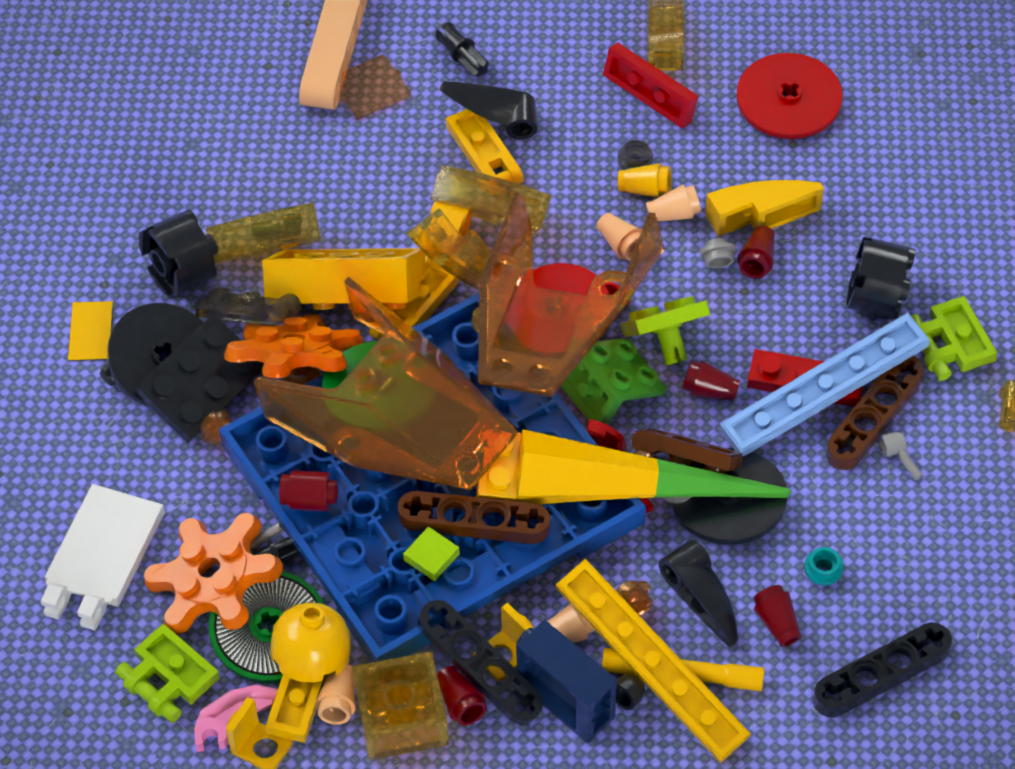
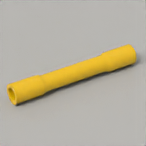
[602,648,765,692]

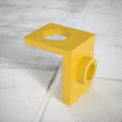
[473,603,534,682]
[226,697,293,769]

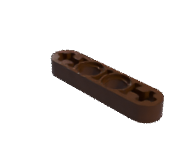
[826,356,924,470]
[398,491,550,544]

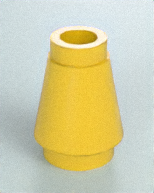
[618,163,672,198]

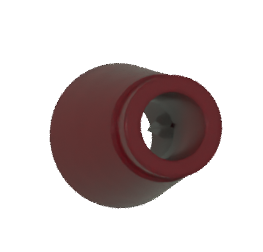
[737,226,775,279]
[682,360,740,401]
[753,585,802,647]
[436,666,487,726]

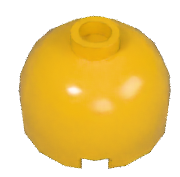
[270,602,351,682]

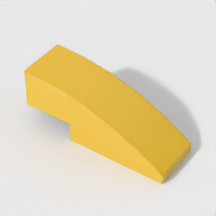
[705,180,824,237]

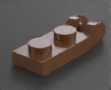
[630,428,743,474]

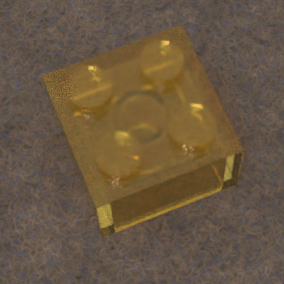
[352,651,449,760]

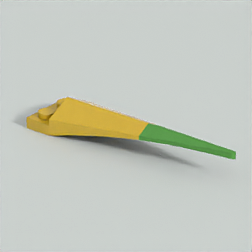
[476,428,792,505]

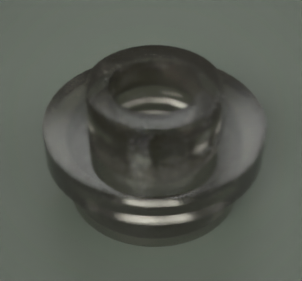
[618,140,653,170]

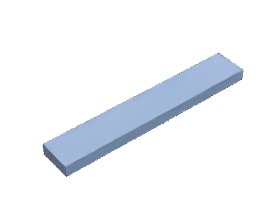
[720,312,930,457]

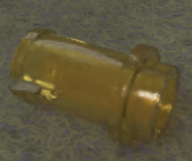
[998,381,1015,432]

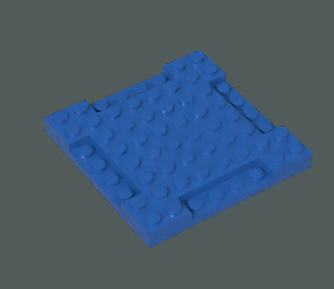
[219,293,646,673]

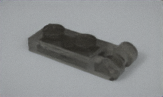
[194,288,301,326]

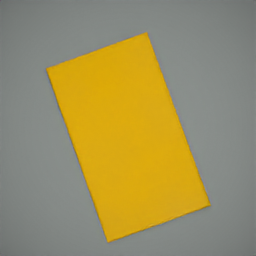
[68,301,113,360]

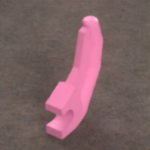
[194,684,278,752]

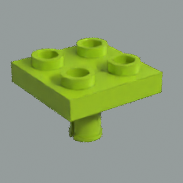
[620,296,711,366]

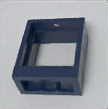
[516,619,617,743]

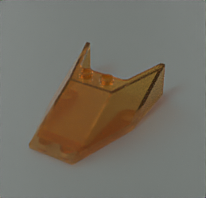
[478,192,664,397]
[254,277,517,490]

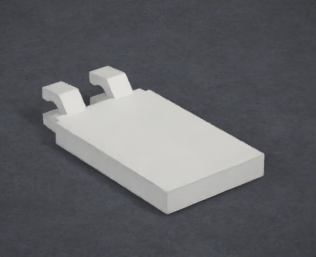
[41,484,165,631]

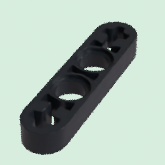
[417,600,543,725]
[813,622,952,717]

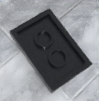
[134,313,264,444]

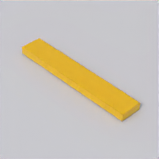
[556,559,751,764]

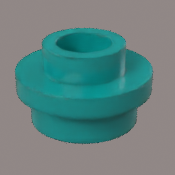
[804,547,844,586]

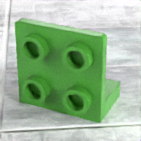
[554,338,667,425]

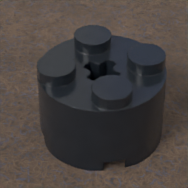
[139,209,219,296]
[846,237,916,319]

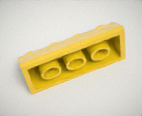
[262,248,426,310]

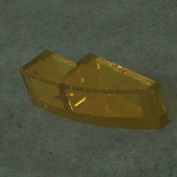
[648,0,684,71]
[430,165,552,235]
[206,202,321,264]
[406,208,519,298]

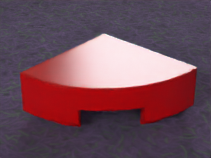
[587,419,626,452]

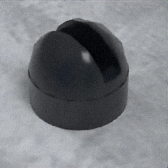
[616,674,645,710]

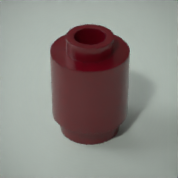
[279,470,338,511]

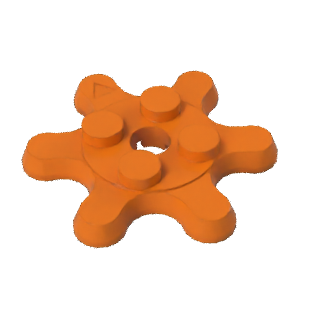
[224,314,363,378]
[144,513,284,635]

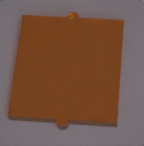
[340,54,411,120]

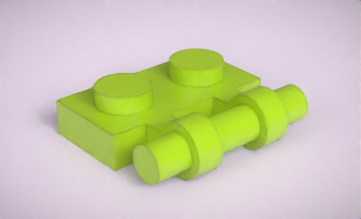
[911,296,997,381]
[115,624,220,723]

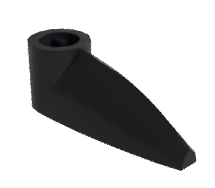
[440,81,538,140]
[658,539,738,647]

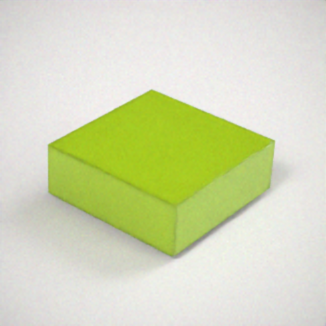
[403,527,460,582]

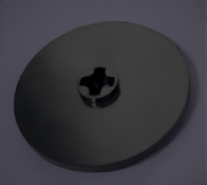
[107,303,204,407]
[671,448,787,545]

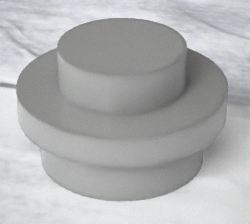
[699,238,736,269]

